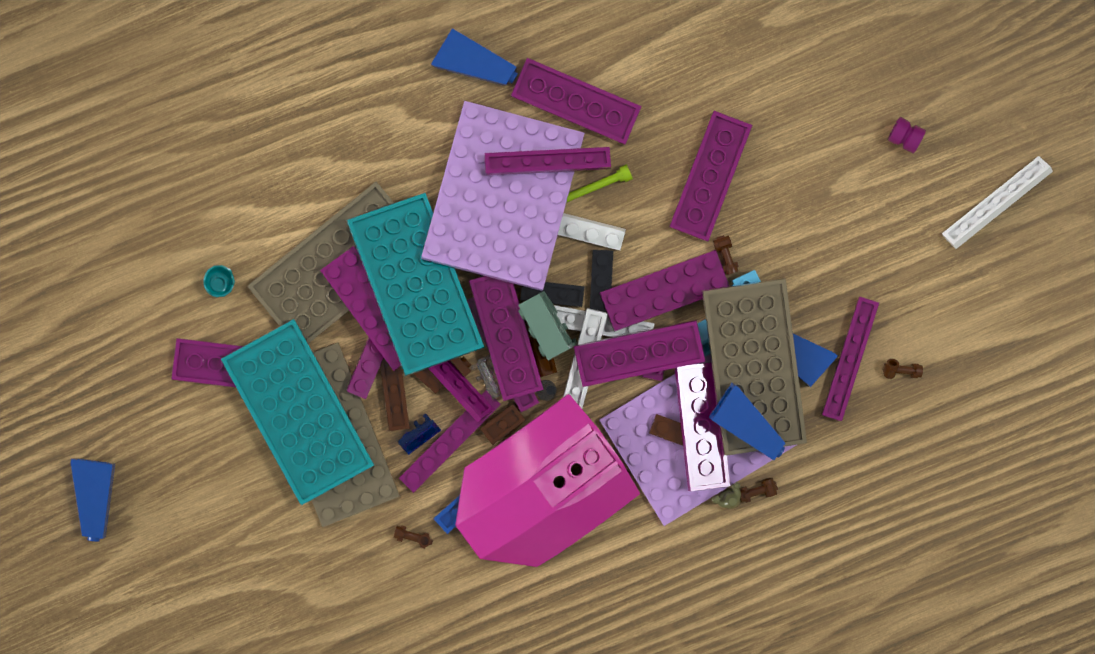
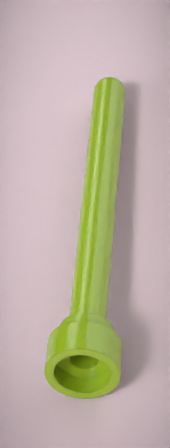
[566,164,633,203]

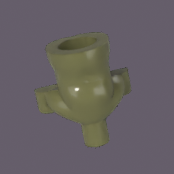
[712,482,741,509]

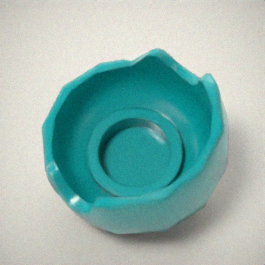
[203,265,235,298]

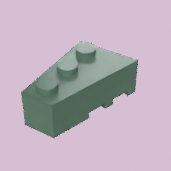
[518,291,578,360]

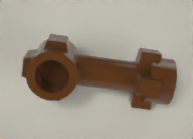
[713,235,739,275]
[882,359,923,379]
[740,478,778,503]
[393,525,433,549]

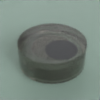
[536,380,557,401]

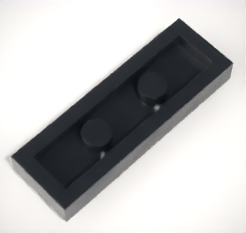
[590,250,613,313]
[521,282,585,307]

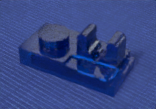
[397,414,441,455]

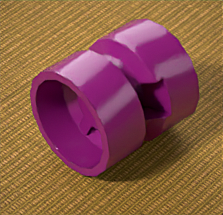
[888,117,926,154]

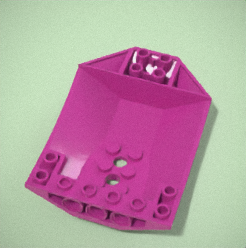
[455,394,640,567]

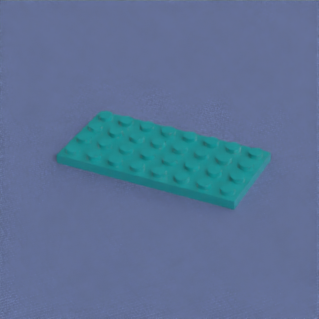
[347,193,484,376]
[221,319,374,505]

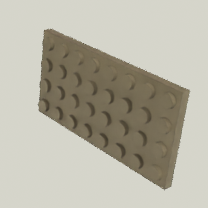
[247,181,394,344]
[702,278,807,456]
[312,342,400,527]

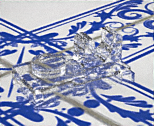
[471,355,502,399]

